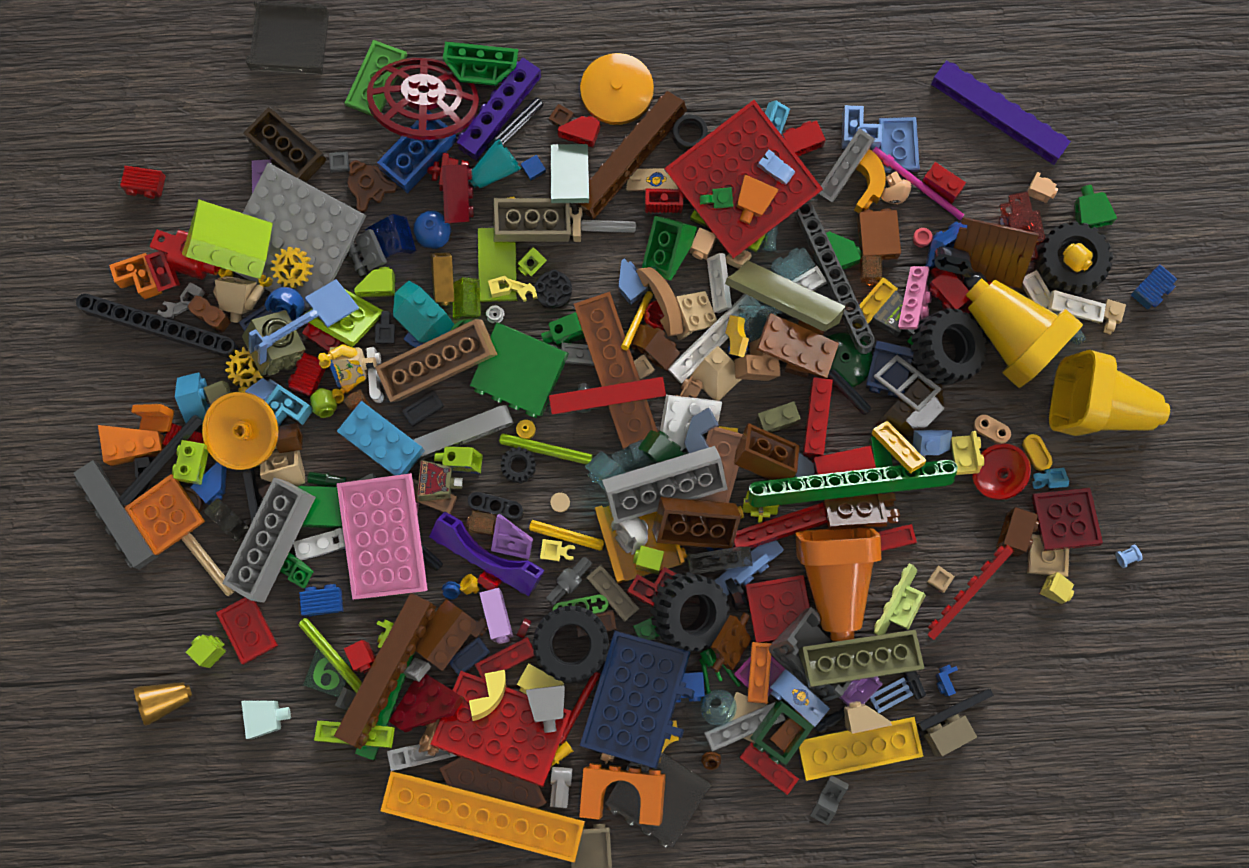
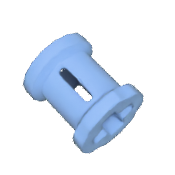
[1115,545,1142,568]

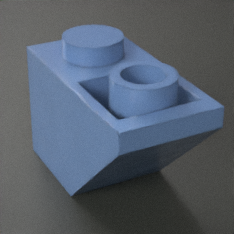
[619,258,648,305]

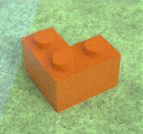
[109,253,162,299]

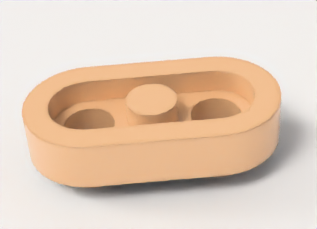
[973,415,1011,444]

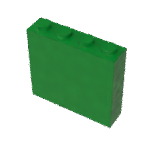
[470,322,569,418]

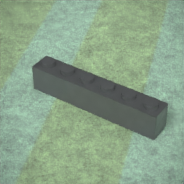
[73,460,159,570]

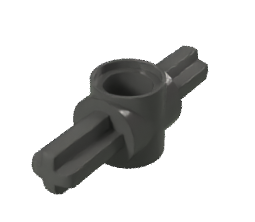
[546,557,592,605]

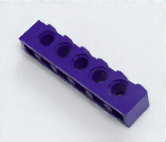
[457,57,542,161]

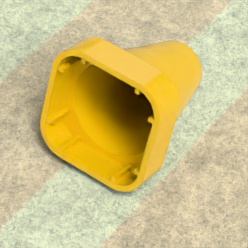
[966,278,1083,388]
[1049,350,1170,436]

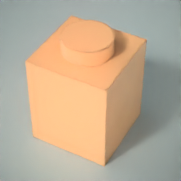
[690,228,716,260]

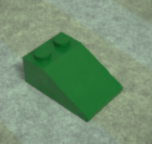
[642,216,697,280]

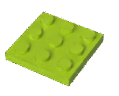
[307,289,383,347]

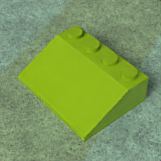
[182,199,273,279]

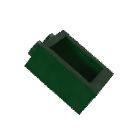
[750,700,814,765]

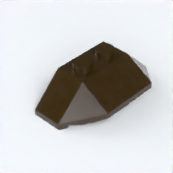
[876,378,944,437]

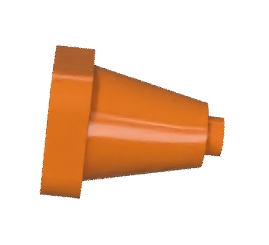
[795,528,882,641]

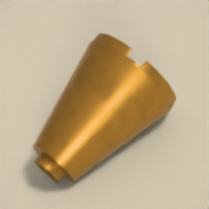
[134,682,192,726]

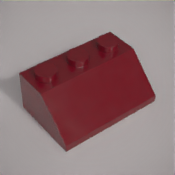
[442,164,474,223]

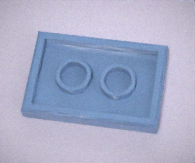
[878,117,920,173]

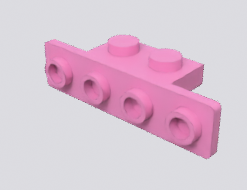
[898,266,932,329]

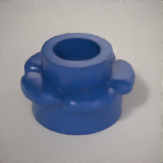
[442,581,461,599]

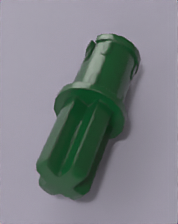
[307,472,347,487]

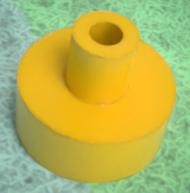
[516,420,536,440]
[459,574,480,595]

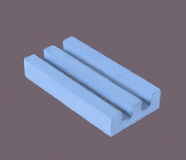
[870,677,913,713]

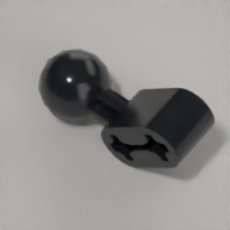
[934,246,987,291]

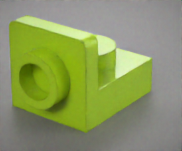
[377,620,394,648]

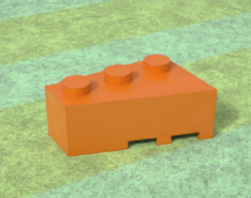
[98,425,165,466]

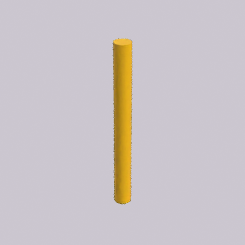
[621,291,653,350]

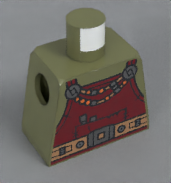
[417,460,463,501]

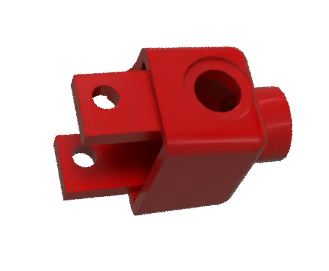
[150,229,221,280]

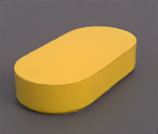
[1022,434,1052,471]

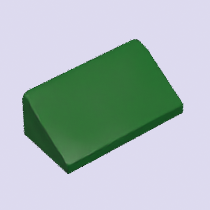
[869,436,893,468]

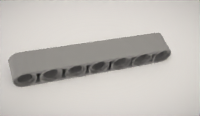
[414,405,513,463]

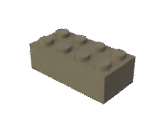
[493,198,571,242]

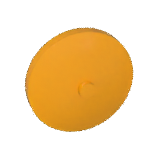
[580,53,654,125]
[202,392,278,470]

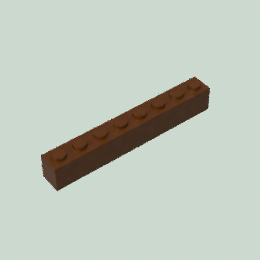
[575,91,687,219]
[334,593,436,750]

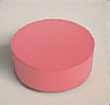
[913,228,933,248]

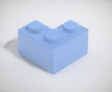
[842,105,882,150]

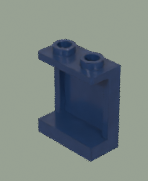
[866,341,914,398]

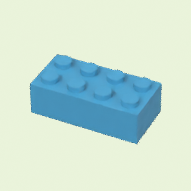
[337,401,425,476]

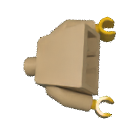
[213,268,273,323]

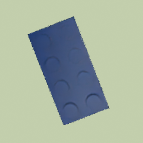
[377,110,457,193]

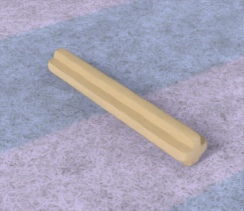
[182,533,235,596]

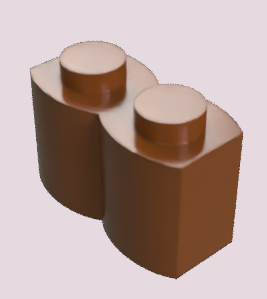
[188,295,231,333]

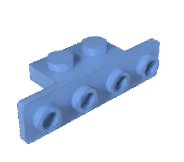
[715,540,784,596]

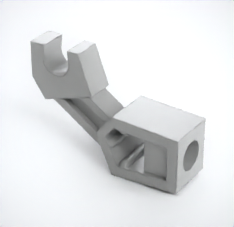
[157,282,205,319]

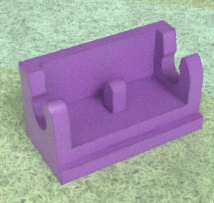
[839,677,883,707]

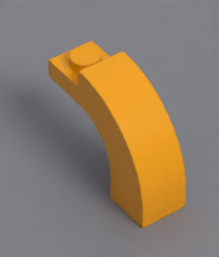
[854,149,886,213]

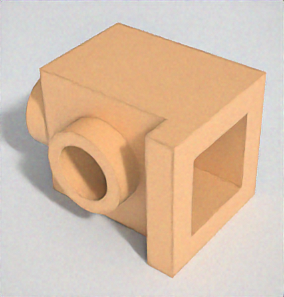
[1026,172,1058,203]

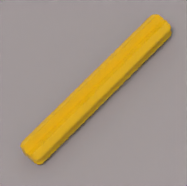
[529,520,604,551]

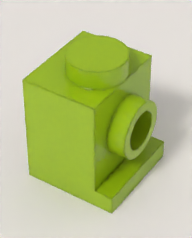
[518,247,547,276]

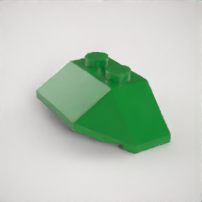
[443,42,518,86]

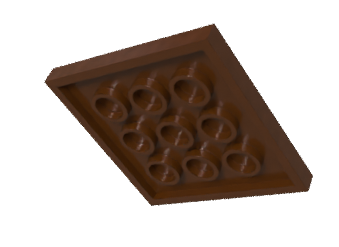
[439,757,547,841]

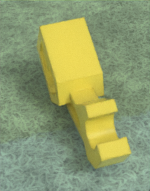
[488,276,537,302]

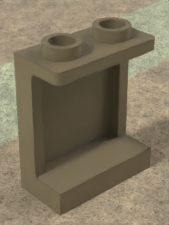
[571,823,612,868]

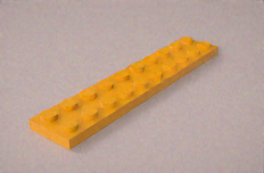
[381,771,585,863]

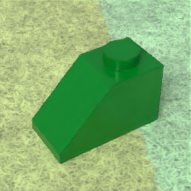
[826,231,862,270]

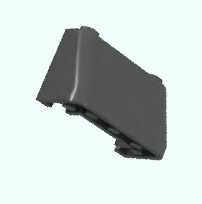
[769,607,852,702]

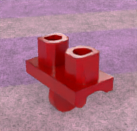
[427,153,459,191]

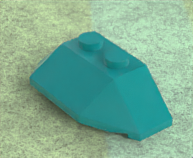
[393,281,454,343]

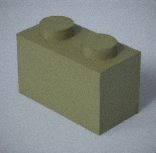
[756,402,801,433]

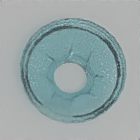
[700,689,737,725]

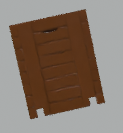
[953,217,1039,289]

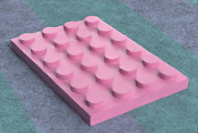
[337,473,428,599]

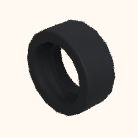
[673,114,708,151]

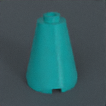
[469,139,521,188]

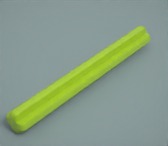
[499,434,593,465]
[298,618,362,693]

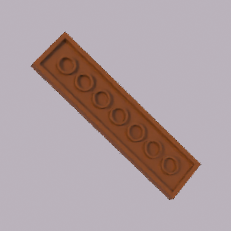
[574,292,658,449]

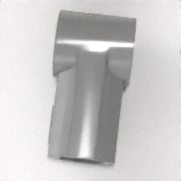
[550,766,573,808]

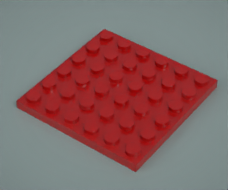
[664,100,823,259]

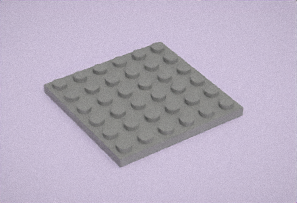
[233,163,367,312]

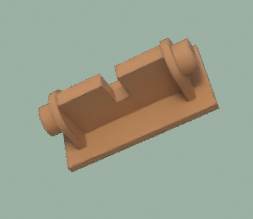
[676,375,703,398]
[418,718,441,756]

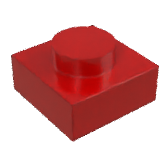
[477,571,502,590]

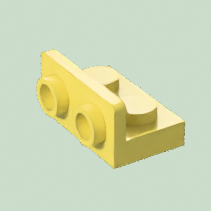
[951,431,984,475]

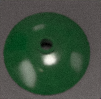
[826,333,872,388]

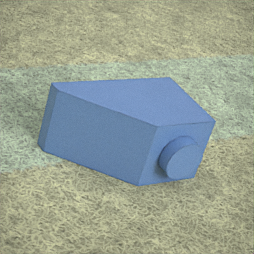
[245,378,278,402]
[913,430,952,455]

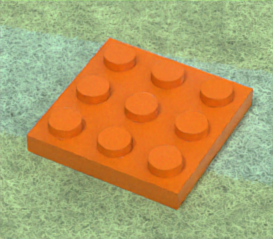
[124,474,205,555]

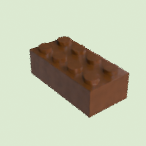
[652,497,741,549]

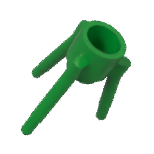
[699,648,740,694]

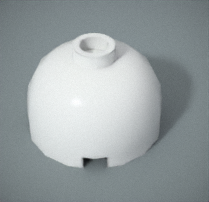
[611,517,648,555]

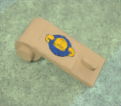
[626,168,678,191]

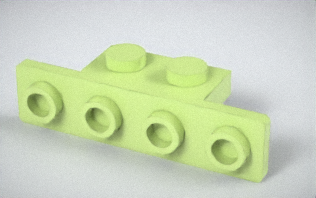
[874,563,926,635]

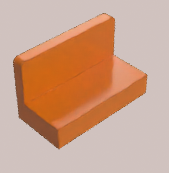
[131,404,174,432]

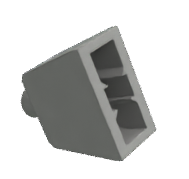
[526,685,565,733]

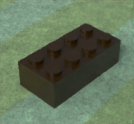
[243,107,327,183]

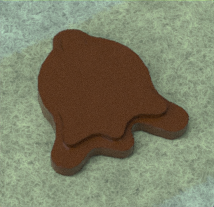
[347,160,398,213]

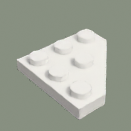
[660,395,722,451]

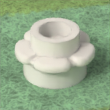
[486,305,504,323]

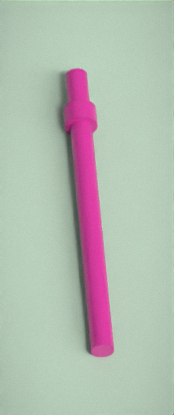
[873,147,964,220]

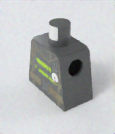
[871,291,915,337]

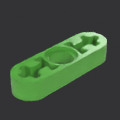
[552,595,609,614]

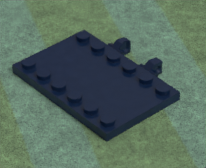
[580,631,695,769]

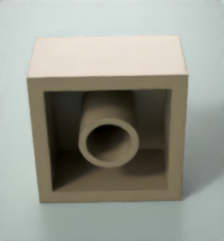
[923,714,977,757]

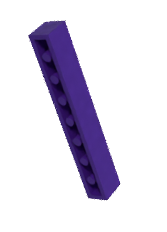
[931,60,1071,165]

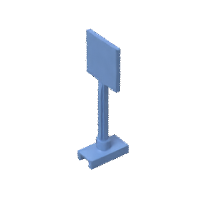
[249,279,359,365]

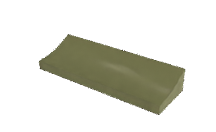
[725,260,846,331]
[798,630,924,688]

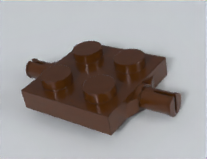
[711,613,752,673]

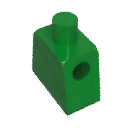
[1074,185,1117,229]
[541,312,585,346]

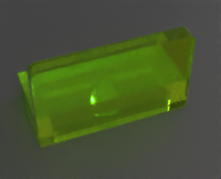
[453,277,481,319]

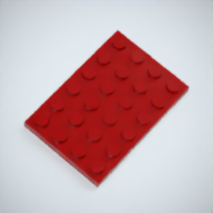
[430,671,572,787]

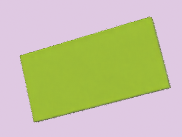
[478,228,517,302]

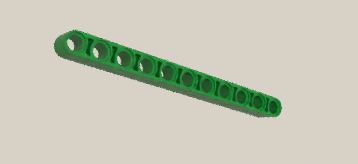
[748,460,958,507]

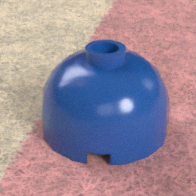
[414,211,451,249]
[265,287,305,321]

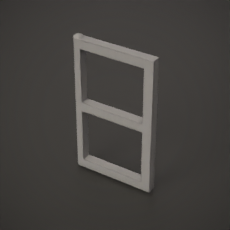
[874,355,941,412]

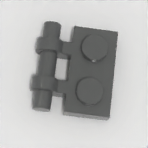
[348,229,387,278]

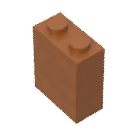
[857,208,901,261]

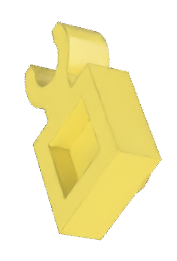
[540,539,575,562]

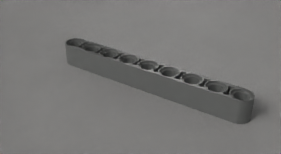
[796,201,874,354]

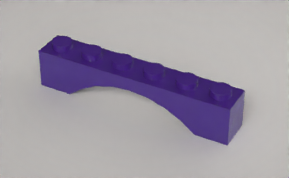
[429,512,545,596]

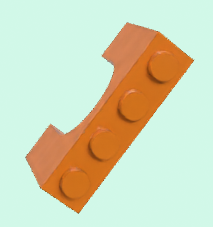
[579,763,666,826]

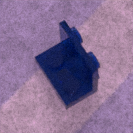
[365,214,416,259]

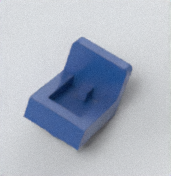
[936,664,958,697]

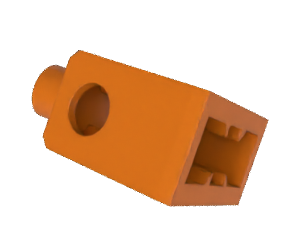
[736,175,779,224]

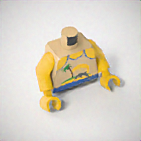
[318,344,376,403]

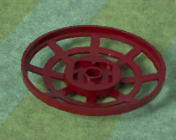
[367,58,479,140]

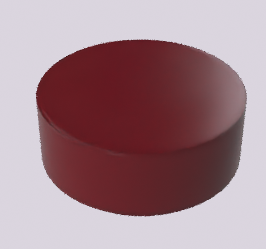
[516,618,531,638]

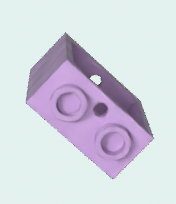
[480,588,513,644]

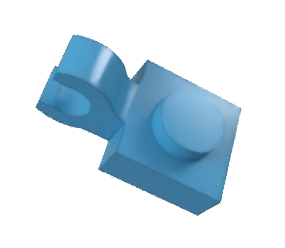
[1032,468,1069,489]

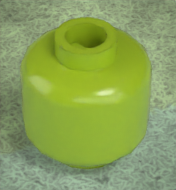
[310,388,337,418]

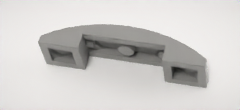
[387,744,457,771]

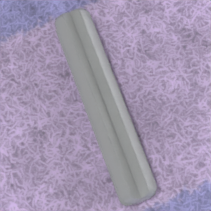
[581,220,636,233]

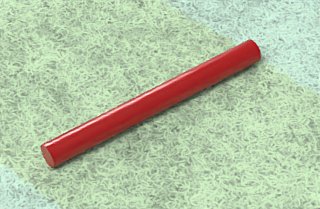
[560,672,601,744]

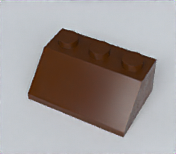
[734,423,799,480]
[416,599,478,671]

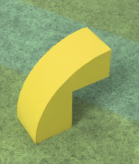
[469,670,506,721]

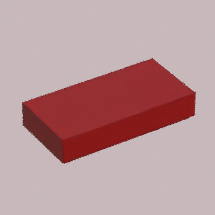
[878,524,917,552]

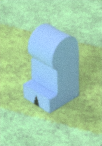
[757,150,795,185]

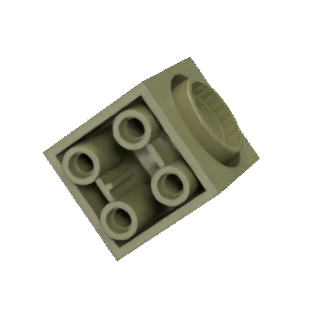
[242,310,306,376]

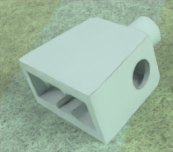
[241,701,291,739]

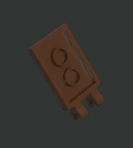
[823,493,900,530]

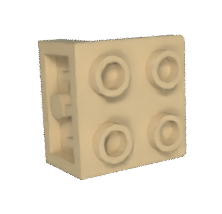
[675,291,717,340]

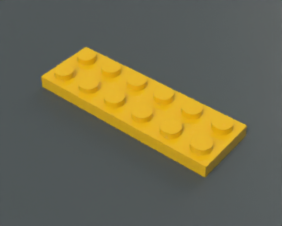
[799,717,924,781]

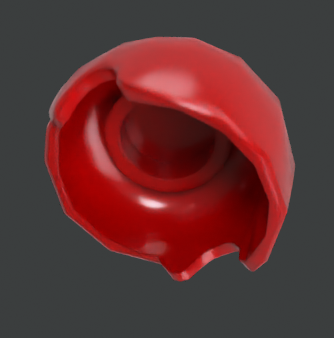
[644,300,665,331]

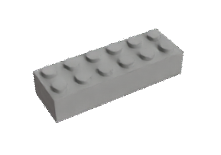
[602,446,728,524]
[223,477,316,603]

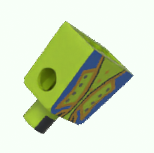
[434,447,483,474]

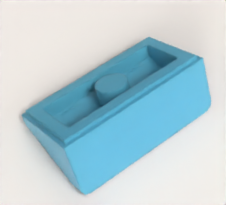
[765,100,790,134]

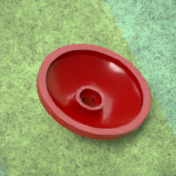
[972,444,1031,500]

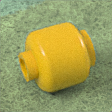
[1063,243,1093,272]

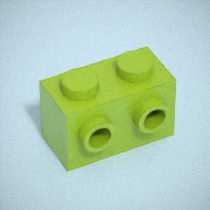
[172,440,209,485]
[186,635,226,668]

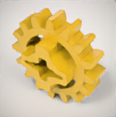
[271,247,313,288]
[225,347,264,387]

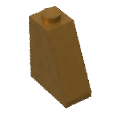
[430,252,454,305]

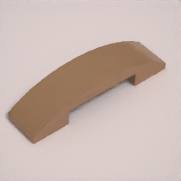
[636,267,683,337]

